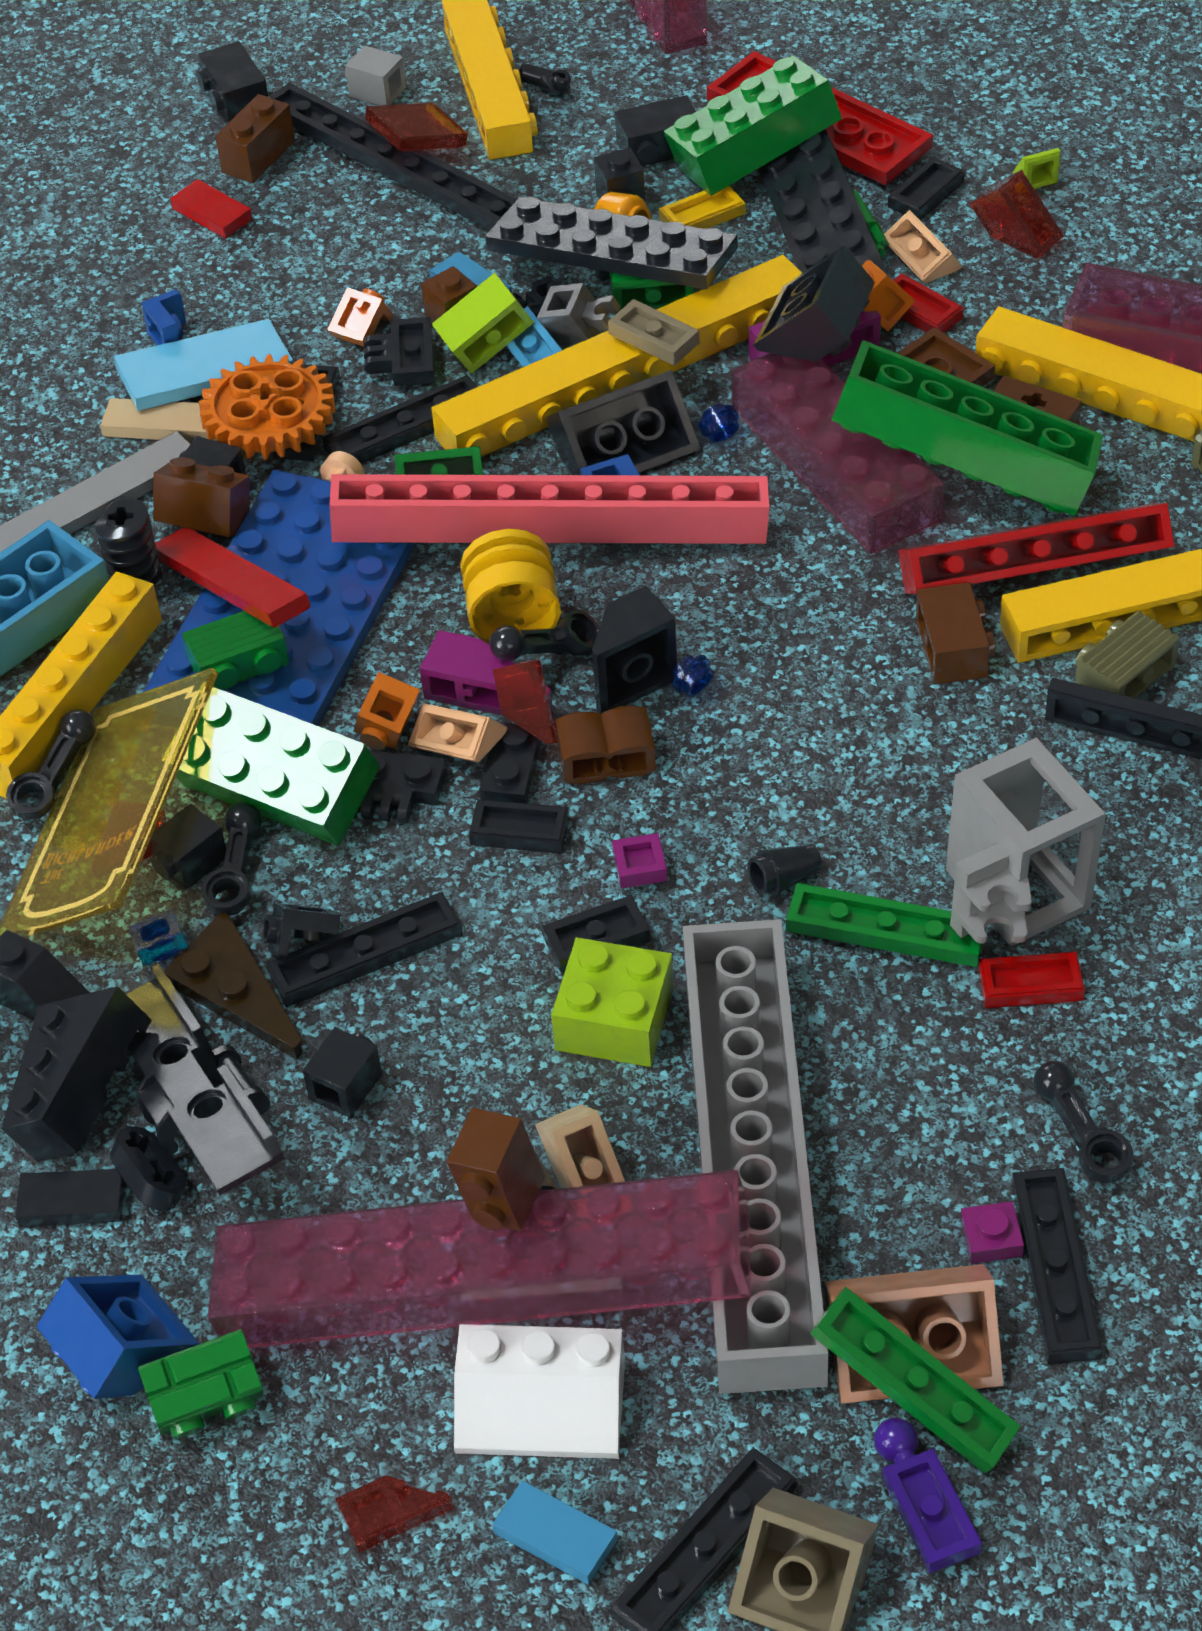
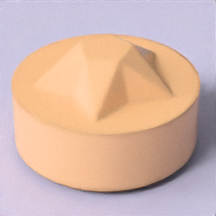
[320,451,365,482]

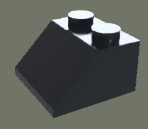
[592,586,678,714]

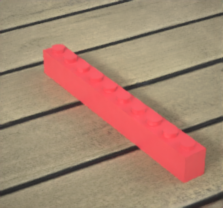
[329,474,770,544]

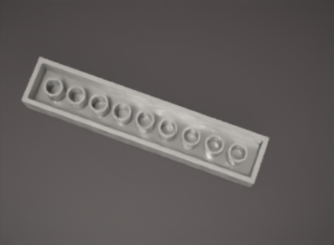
[683,919,828,1394]

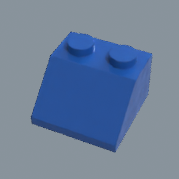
[36,1274,200,1399]

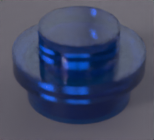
[698,404,739,442]
[672,655,715,697]

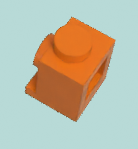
[353,672,420,750]

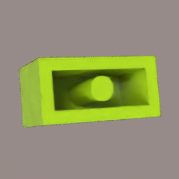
[432,272,535,374]

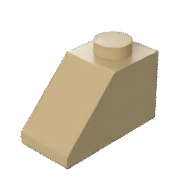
[535,1104,634,1227]

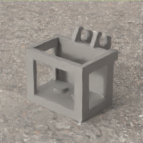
[946,737,1106,947]

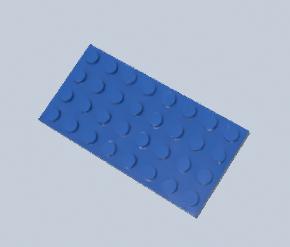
[133,470,416,732]

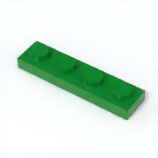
[786,883,987,967]
[809,1286,1021,1474]

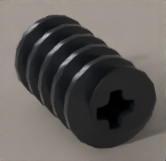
[94,497,163,585]

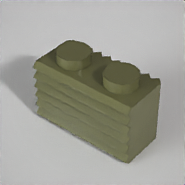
[1075,610,1180,698]

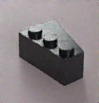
[1,986,152,1161]

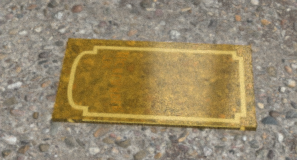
[0,668,218,937]

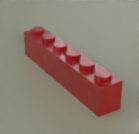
[898,503,1174,594]

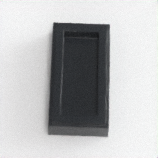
[887,157,965,221]
[469,799,570,854]
[15,1169,125,1227]

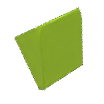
[1012,148,1061,192]

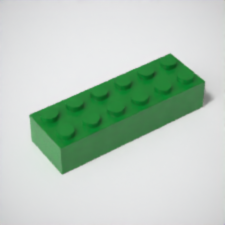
[832,340,1103,516]

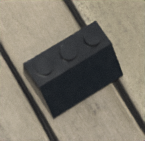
[753,245,875,362]
[545,370,701,475]

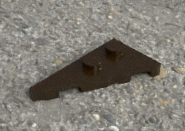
[164,913,303,1060]

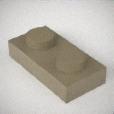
[608,299,700,366]

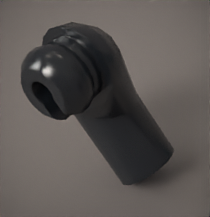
[519,63,571,96]

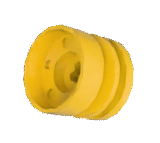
[460,528,561,644]

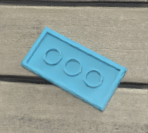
[114,319,293,411]

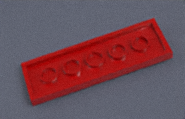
[707,51,933,186]

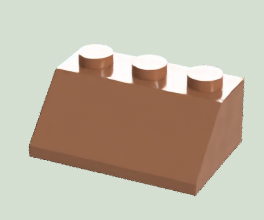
[824,1264,1004,1404]

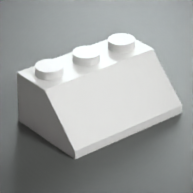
[454,1324,625,1459]

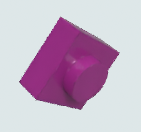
[612,833,667,889]
[960,1201,1024,1264]

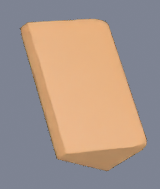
[884,210,963,284]
[408,703,507,763]

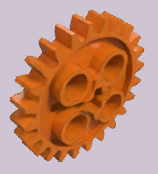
[199,354,336,460]

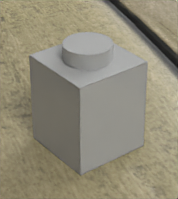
[345,46,406,108]

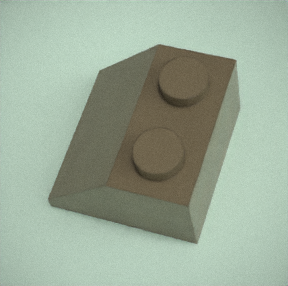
[728,1487,880,1631]

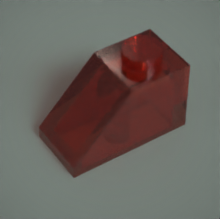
[969,170,1064,258]

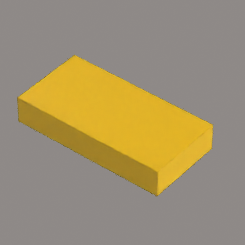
[659,186,746,229]

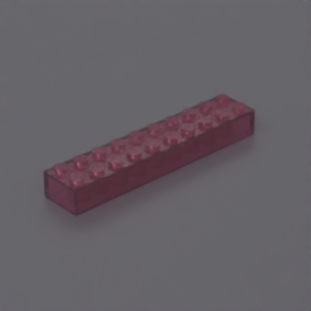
[208,1170,751,1348]

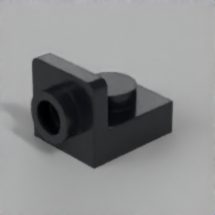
[263,903,341,957]

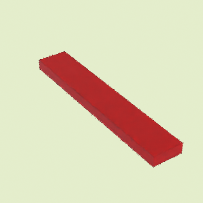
[155,527,311,628]

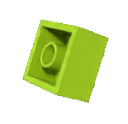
[551,937,674,1067]

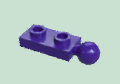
[874,1418,982,1574]

